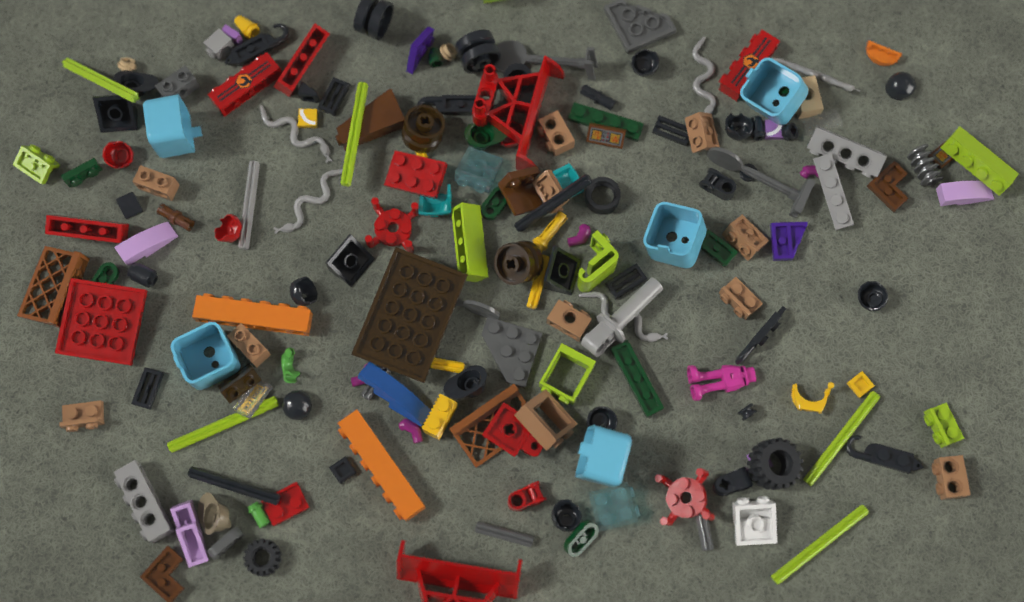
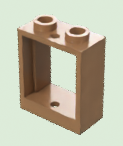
[515,389,577,451]

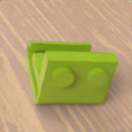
[577,230,619,293]

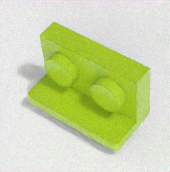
[13,144,61,184]
[924,402,964,448]

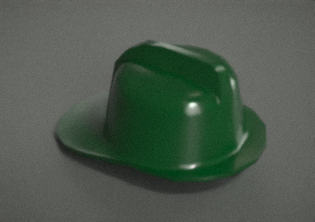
[464,122,507,151]

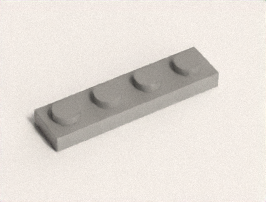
[813,153,854,230]

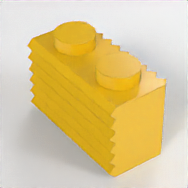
[422,394,458,440]

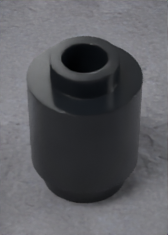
[127,263,158,288]

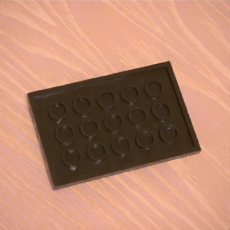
[351,247,468,383]

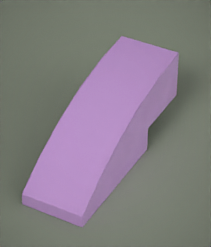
[936,181,994,206]
[114,222,178,266]
[170,500,209,567]

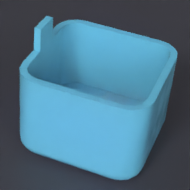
[740,58,809,125]
[143,94,202,158]
[643,202,707,268]
[171,322,241,390]
[575,425,632,486]

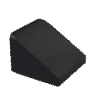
[298,81,319,103]
[116,192,144,220]

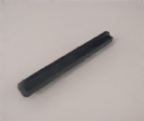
[514,174,592,232]
[187,466,281,505]

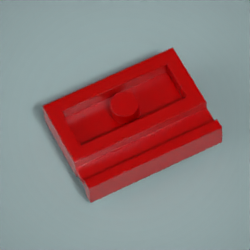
[261,482,310,526]

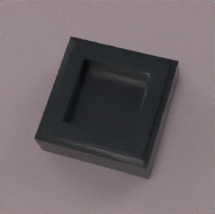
[329,456,357,484]

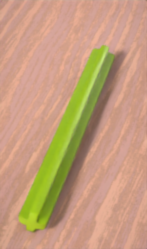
[62,58,140,103]
[340,82,368,187]
[803,391,880,486]
[167,396,279,453]
[771,505,869,584]

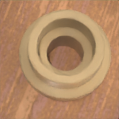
[440,43,457,61]
[118,57,137,71]

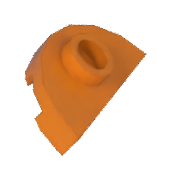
[866,40,902,66]

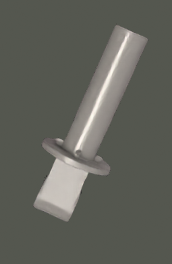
[581,277,663,357]

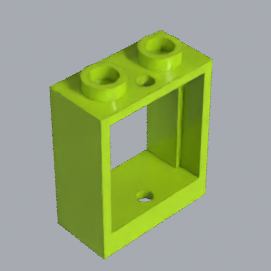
[539,343,596,405]

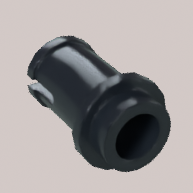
[750,116,766,141]

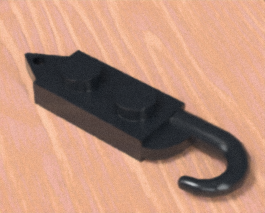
[224,23,289,67]
[417,95,476,115]
[735,306,786,365]
[845,435,924,474]

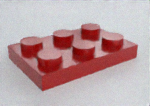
[384,150,448,199]

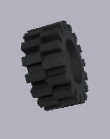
[243,539,282,577]

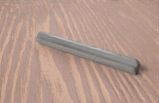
[238,161,260,250]

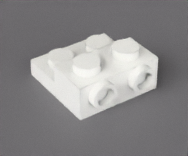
[732,496,777,546]

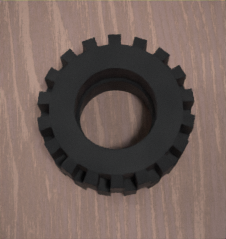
[747,438,803,490]

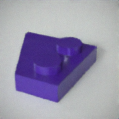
[406,26,435,74]
[770,222,808,261]

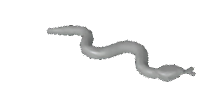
[692,36,716,114]
[771,57,860,91]
[260,105,332,163]
[274,169,343,234]
[579,291,668,342]

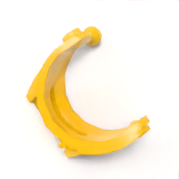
[791,382,835,414]

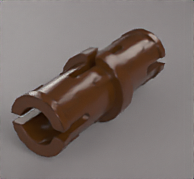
[157,203,195,232]

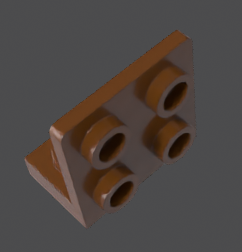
[498,166,542,216]

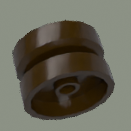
[402,105,445,153]
[494,240,544,285]

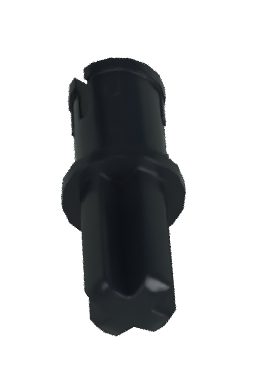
[580,85,616,111]

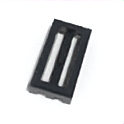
[317,77,350,116]
[652,115,689,146]
[605,263,647,300]
[131,367,164,410]

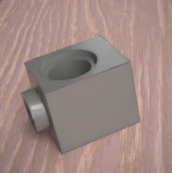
[203,28,235,61]

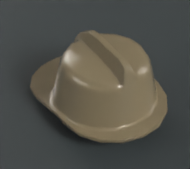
[198,493,231,535]

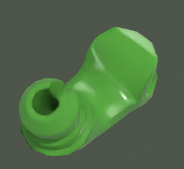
[281,348,300,383]

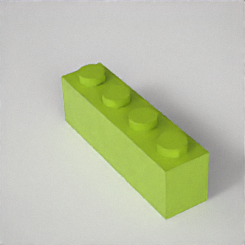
[940,126,1019,196]
[451,202,488,282]

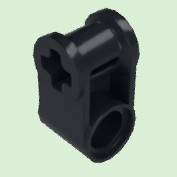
[699,168,736,201]
[712,467,754,497]

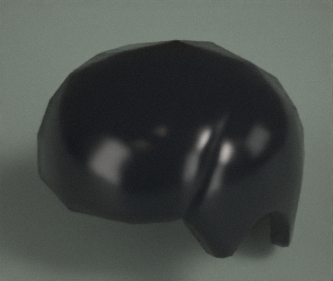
[631,49,659,77]
[885,71,916,101]
[725,113,753,140]
[289,276,318,306]
[858,281,889,312]
[282,390,312,420]
[586,406,618,430]
[551,499,582,532]

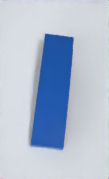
[358,362,431,427]

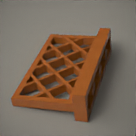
[17,246,90,328]
[449,384,527,468]

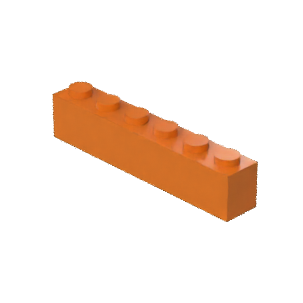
[192,293,313,336]
[338,410,426,522]

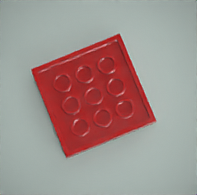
[55,278,148,366]

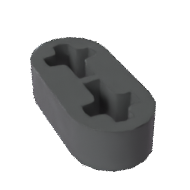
[207,527,244,560]

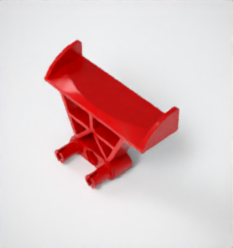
[472,56,565,170]
[397,540,523,602]

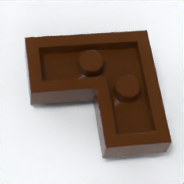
[867,161,909,213]
[140,546,185,602]

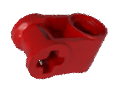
[507,481,547,512]

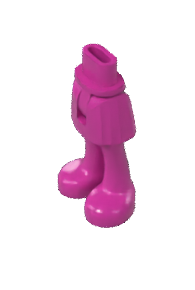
[687,365,756,401]

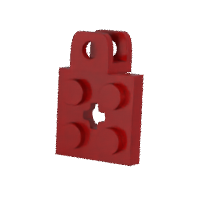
[482,402,543,457]

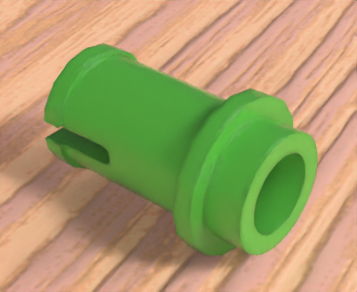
[248,502,271,529]

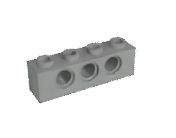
[807,125,887,178]
[114,460,175,544]

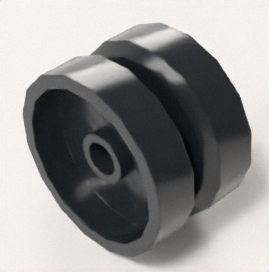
[353,0,394,40]
[455,29,501,74]

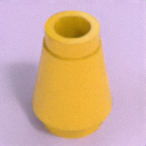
[234,15,260,39]

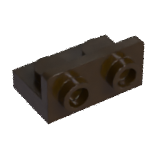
[218,363,262,403]

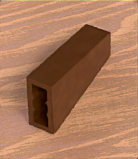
[335,89,404,151]

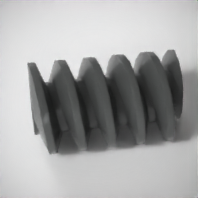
[907,144,944,187]

